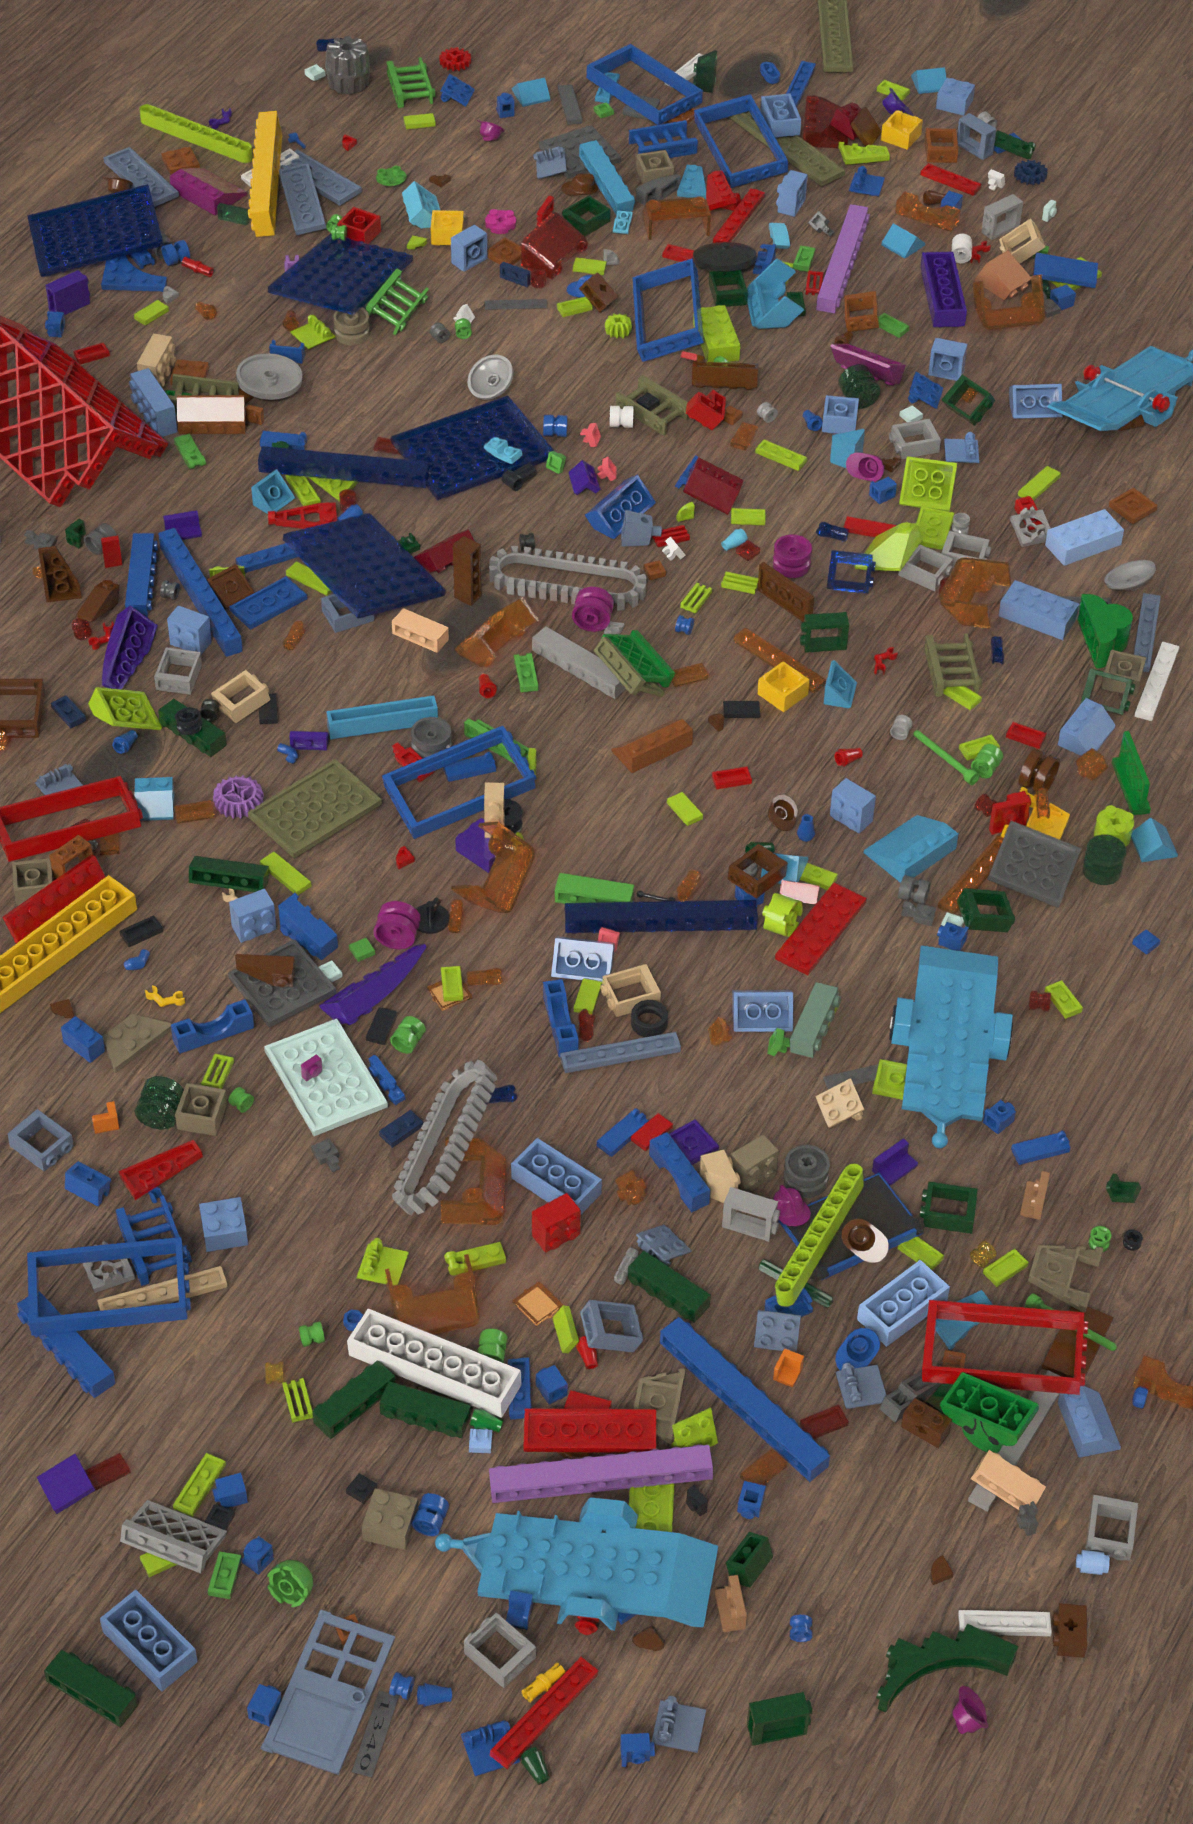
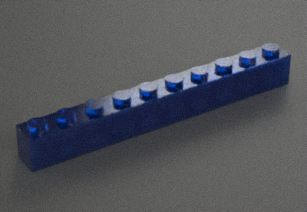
[258,446,429,488]
[564,900,758,933]

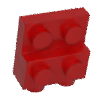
[989,791,1031,835]

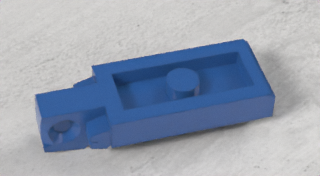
[368,1055,406,1105]

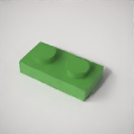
[793,245,816,272]
[208,1551,242,1599]

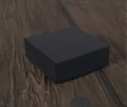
[205,1503,235,1531]

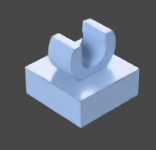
[469,1429,492,1453]

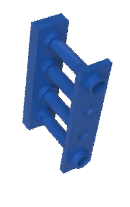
[628,120,698,158]
[115,1195,192,1286]

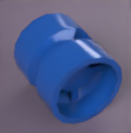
[161,240,190,266]
[543,415,567,437]
[412,1493,449,1536]

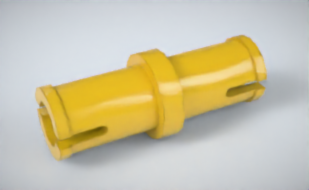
[521,1662,565,1703]

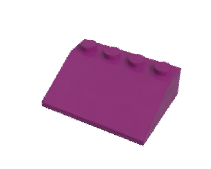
[170,168,248,216]
[831,344,906,386]

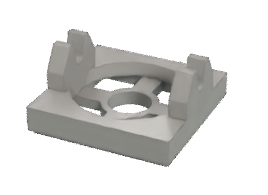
[1010,506,1051,547]
[82,1241,135,1293]

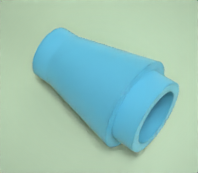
[721,528,748,551]

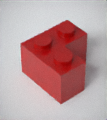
[686,390,726,430]

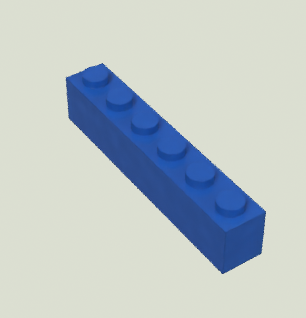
[125,533,158,618]
[17,1291,115,1398]

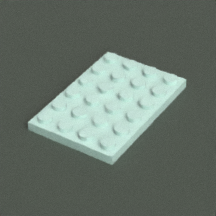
[264,1019,388,1136]

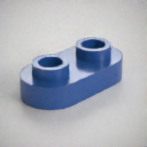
[760,62,780,84]

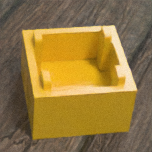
[881,110,923,150]
[431,210,464,246]
[757,662,810,712]

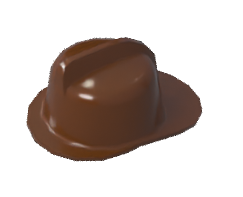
[561,173,598,195]
[102,177,133,197]
[768,794,798,831]
[842,1219,889,1263]

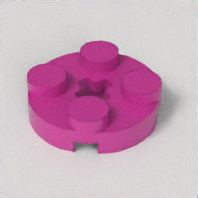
[485,209,516,234]

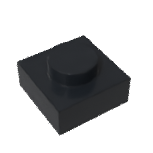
[636,393,660,411]
[346,1473,377,1504]
[686,1485,708,1517]

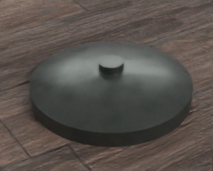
[693,242,756,271]

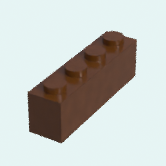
[692,361,758,389]
[452,536,481,606]

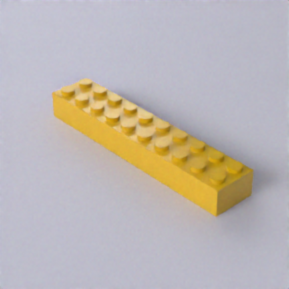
[248,111,282,237]
[0,875,137,1013]

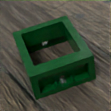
[562,195,611,237]
[709,270,748,307]
[942,374,996,426]
[800,612,849,653]
[1080,669,1136,715]
[957,888,1015,933]
[919,1181,978,1234]
[747,1692,812,1746]

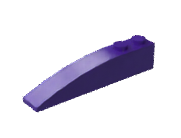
[102,605,158,689]
[319,944,426,1025]

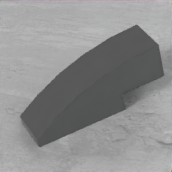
[636,174,680,206]
[880,1370,941,1423]

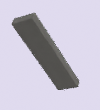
[558,85,582,125]

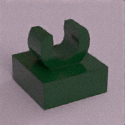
[396,533,420,556]

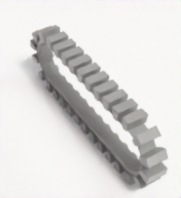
[489,546,646,611]
[392,1060,497,1215]

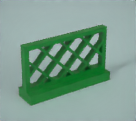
[601,630,676,688]
[1111,731,1151,816]

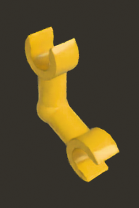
[145,985,185,1007]

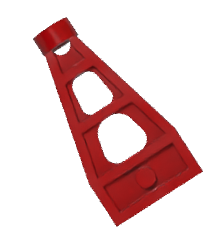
[268,502,338,531]

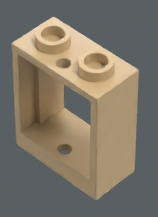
[999,218,1045,264]
[211,670,270,723]
[600,964,661,1017]

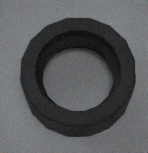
[631,1000,668,1037]

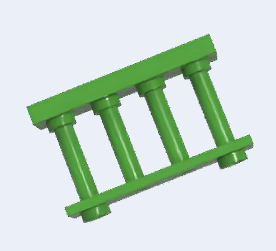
[386,57,435,108]
[365,269,429,335]

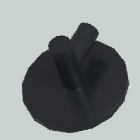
[416,898,450,934]

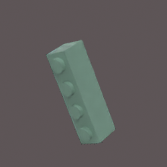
[790,982,841,1058]

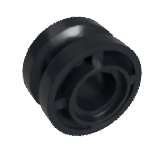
[175,707,203,735]

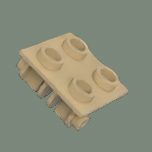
[815,1078,865,1128]

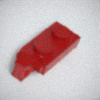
[392,742,434,782]

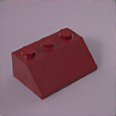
[683,457,744,515]
[414,529,474,573]

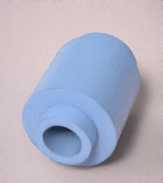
[1076,1550,1110,1575]

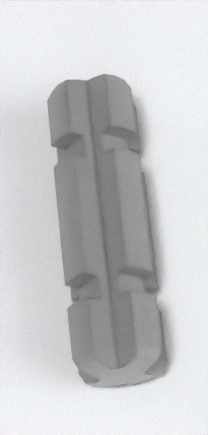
[614,1247,639,1285]

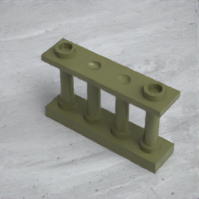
[168,374,239,413]
[616,375,690,436]
[924,633,982,697]

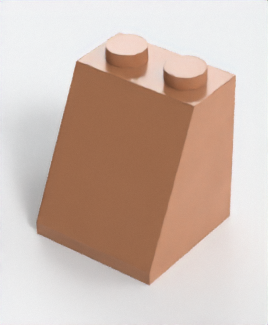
[974,250,1032,300]

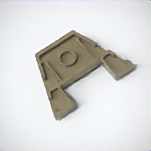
[1028,1245,1104,1312]

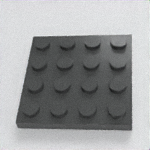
[539,125,621,179]
[987,821,1081,908]
[228,939,336,1028]

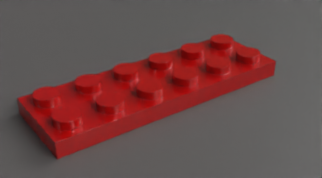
[2,855,105,944]
[775,883,867,975]
[523,1409,656,1453]

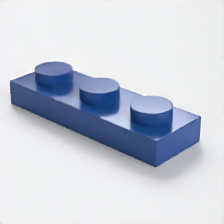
[508,1357,532,1420]

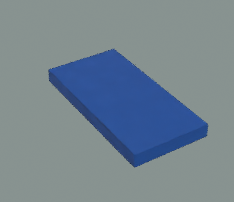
[1033,253,1098,288]
[229,576,307,630]

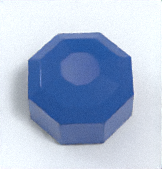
[343,1310,363,1331]
[1132,1386,1149,1409]

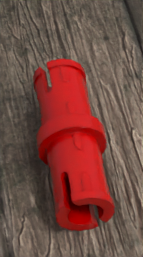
[182,257,214,277]

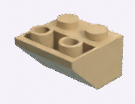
[699,1150,741,1203]

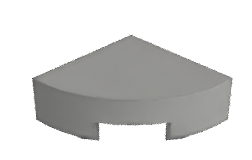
[603,249,619,265]
[163,286,179,304]
[604,621,624,635]

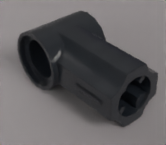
[501,463,536,491]

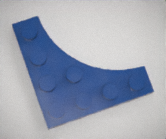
[101,245,167,292]

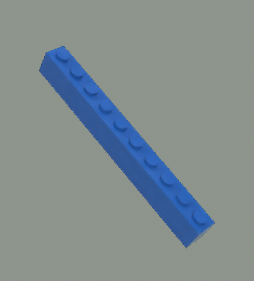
[158,528,242,657]
[660,1317,830,1482]

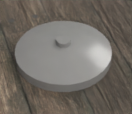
[236,354,302,400]

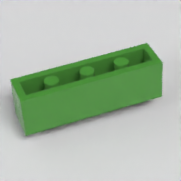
[555,873,634,914]

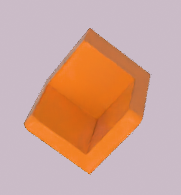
[92,1101,119,1134]
[773,1348,804,1387]

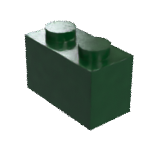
[726,1532,773,1588]

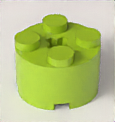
[1094,805,1134,850]
[762,893,803,937]

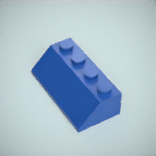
[585,474,656,539]

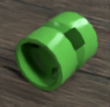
[971,744,1003,778]
[390,1016,426,1054]
[477,1329,507,1363]

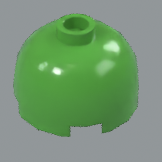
[267,1559,314,1607]

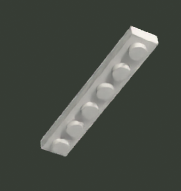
[1134,642,1179,721]

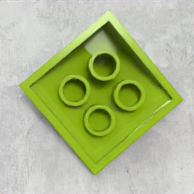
[899,456,957,512]
[854,522,922,571]
[88,687,162,730]

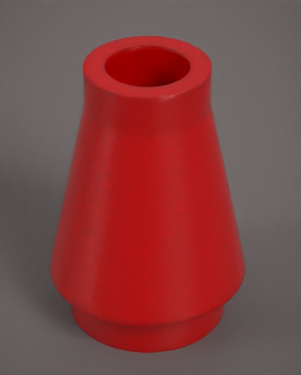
[479,674,497,698]
[834,748,863,766]
[576,1336,598,1369]

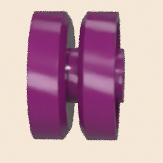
[773,534,812,578]
[572,586,614,632]
[373,901,420,949]

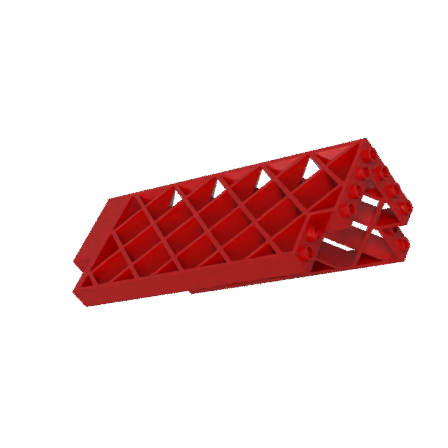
[0,316,169,507]

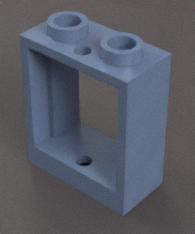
[957,113,996,160]
[321,586,376,633]
[7,1109,74,1171]
[580,1300,643,1352]

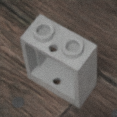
[981,194,1023,240]
[889,419,941,459]
[941,531,991,575]
[898,544,954,591]
[154,647,202,695]
[722,1187,780,1242]
[1085,1495,1138,1561]
[464,1613,536,1688]

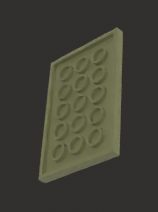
[248,759,382,859]

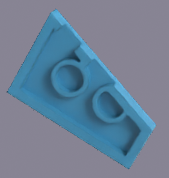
[677,164,706,201]
[936,1290,993,1351]

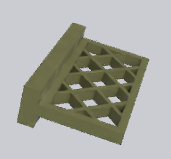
[593,637,665,697]

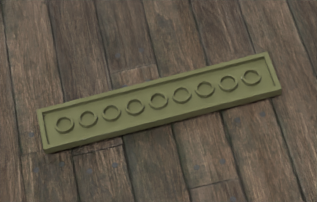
[817,0,853,73]
[729,101,845,186]

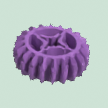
[213,775,264,819]

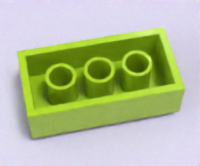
[693,305,740,362]

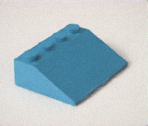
[863,815,959,883]

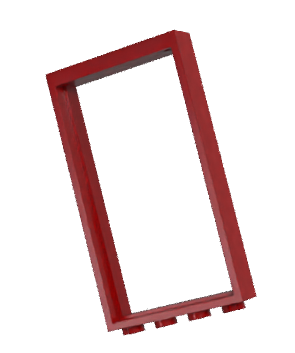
[0,776,143,862]
[922,1300,1088,1395]

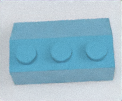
[402,181,441,229]

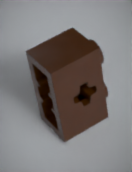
[579,272,619,313]
[901,1398,952,1449]
[1052,1603,1087,1658]

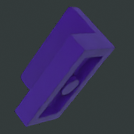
[569,460,600,495]
[163,510,202,540]
[289,731,329,750]
[872,1138,918,1186]

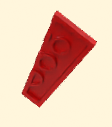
[706,170,736,211]
[118,1140,203,1201]

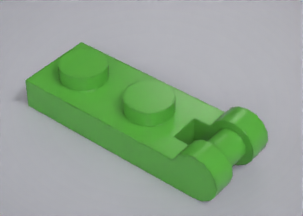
[174,434,206,469]
[513,653,538,692]

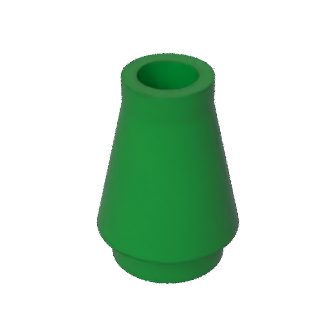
[469,1409,503,1433]

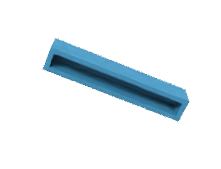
[579,140,635,215]
[326,696,438,739]

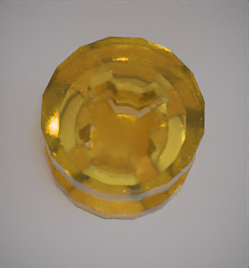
[970,1241,997,1268]
[265,1361,284,1384]

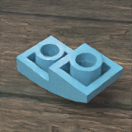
[613,210,633,234]
[769,223,790,249]
[484,437,522,464]

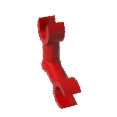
[970,241,991,263]
[88,621,114,650]
[874,647,898,675]

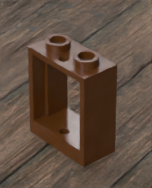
[727,844,788,899]

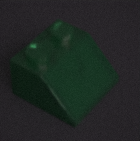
[693,50,717,93]

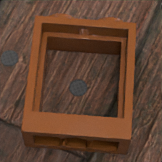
[924,128,958,163]
[844,291,879,332]
[49,835,93,880]

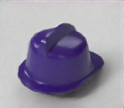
[882,88,914,116]

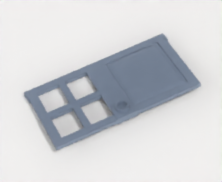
[261,1610,395,1775]

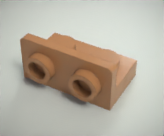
[1020,1171,1050,1220]
[714,1575,747,1632]

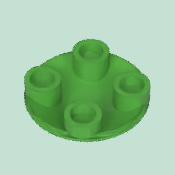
[376,166,407,186]

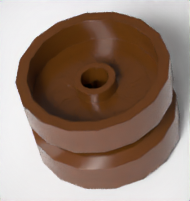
[1018,749,1060,795]

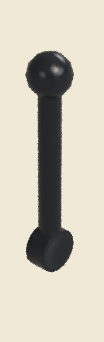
[636,891,676,905]

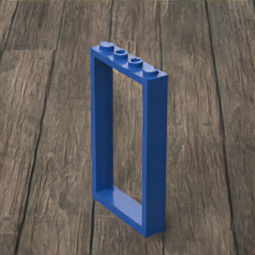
[586,44,703,125]
[694,94,788,188]
[632,258,704,362]
[382,726,537,839]
[27,1237,191,1336]

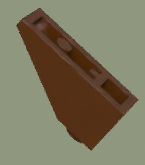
[77,580,119,622]
[235,954,295,987]

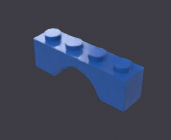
[543,979,579,1057]
[171,999,254,1054]
[649,1132,710,1213]

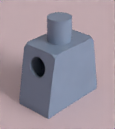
[621,510,662,546]

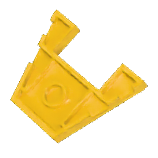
[1000,787,1070,841]

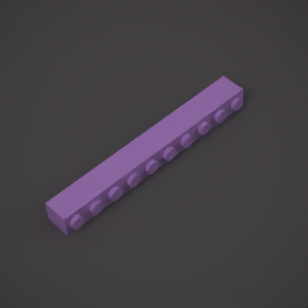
[816,204,870,313]
[489,1445,713,1503]

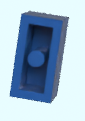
[61,1016,105,1063]

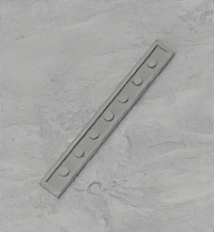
[968,1370,1061,1512]

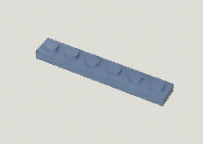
[1134,593,1161,672]
[560,1032,681,1073]

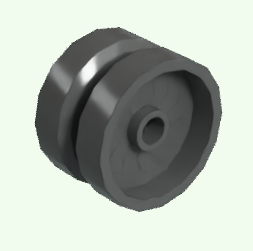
[411,717,452,758]
[783,1145,830,1198]

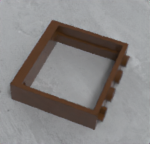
[0,679,45,738]

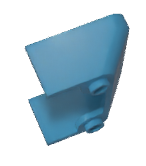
[747,258,804,329]

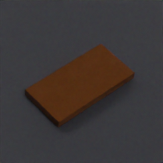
[757,562,815,622]
[1042,1306,1114,1378]

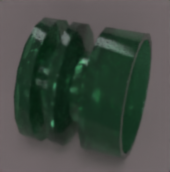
[838,364,880,409]
[1083,835,1126,885]
[134,1076,184,1130]

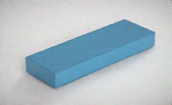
[595,72,620,103]

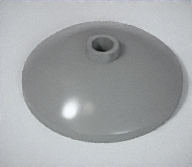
[467,355,514,400]
[1104,560,1156,591]

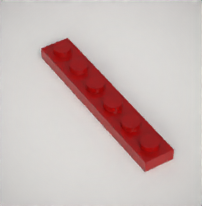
[713,188,765,243]
[490,1657,599,1770]

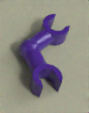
[209,108,232,129]

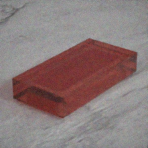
[373,437,410,456]
[800,1405,849,1439]
[85,1453,131,1491]

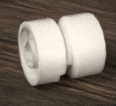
[951,234,972,264]
[610,406,633,428]

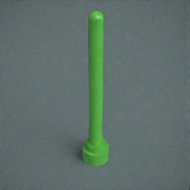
[913,730,980,785]
[1025,1293,1117,1351]

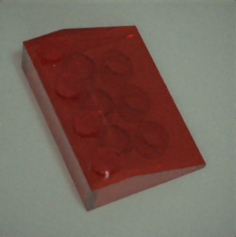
[803,95,848,149]

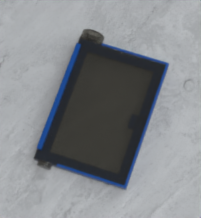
[778,1173,925,1283]

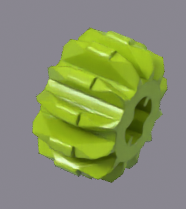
[605,313,632,339]

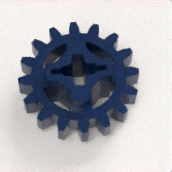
[1014,160,1048,185]

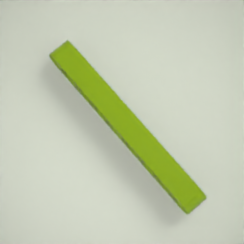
[139,104,253,163]
[775,1164,864,1307]

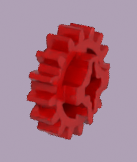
[439,47,471,71]

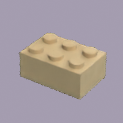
[137,333,176,387]

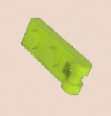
[444,1242,506,1276]

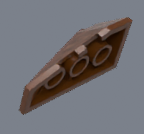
[38,546,82,603]

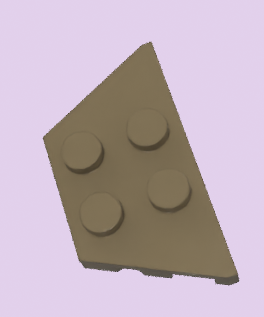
[103,1014,171,1073]
[633,1368,686,1444]

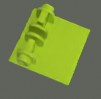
[290,315,335,349]
[357,1238,409,1287]
[671,1408,718,1448]

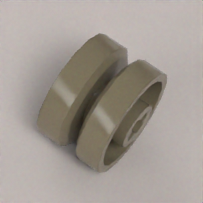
[334,305,370,346]

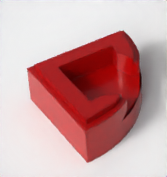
[342,134,357,151]
[396,846,415,869]

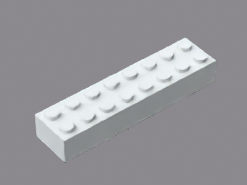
[347,1309,522,1418]

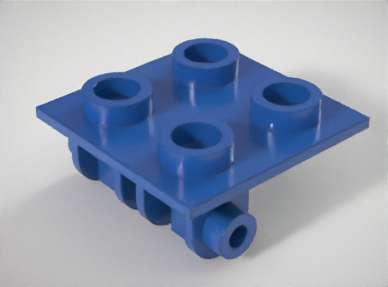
[440,74,475,107]
[849,166,885,196]
[908,372,943,409]
[461,1720,520,1776]

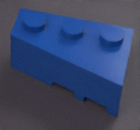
[278,893,338,960]

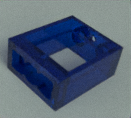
[827,550,876,593]

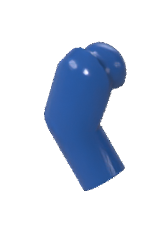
[277,743,298,764]
[124,949,150,970]

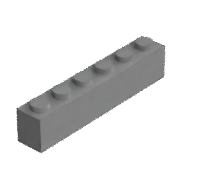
[532,626,626,699]

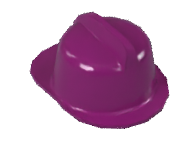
[477,120,505,141]
[846,452,885,482]
[773,1185,811,1226]
[952,1686,988,1734]

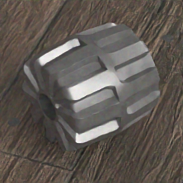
[325,36,370,94]

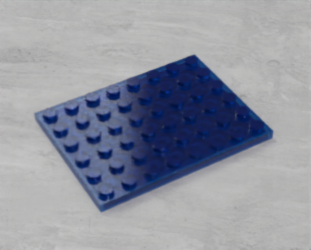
[27,184,164,277]
[268,234,413,315]
[390,395,554,500]
[282,513,446,619]

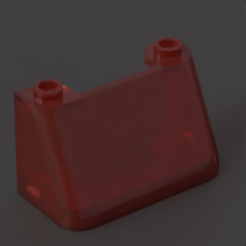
[521,212,588,280]

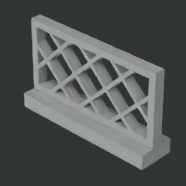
[120,1500,227,1574]

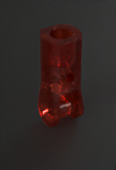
[578,1009,595,1041]

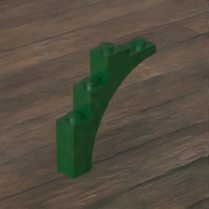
[876,1624,1019,1712]

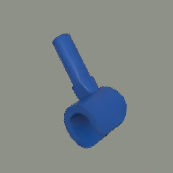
[288,132,306,149]
[148,1187,162,1203]

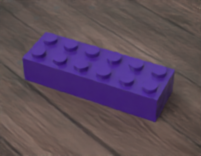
[920,252,967,328]

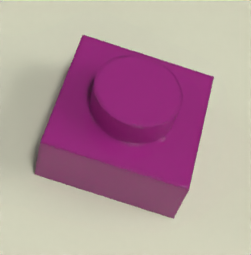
[301,1054,322,1082]

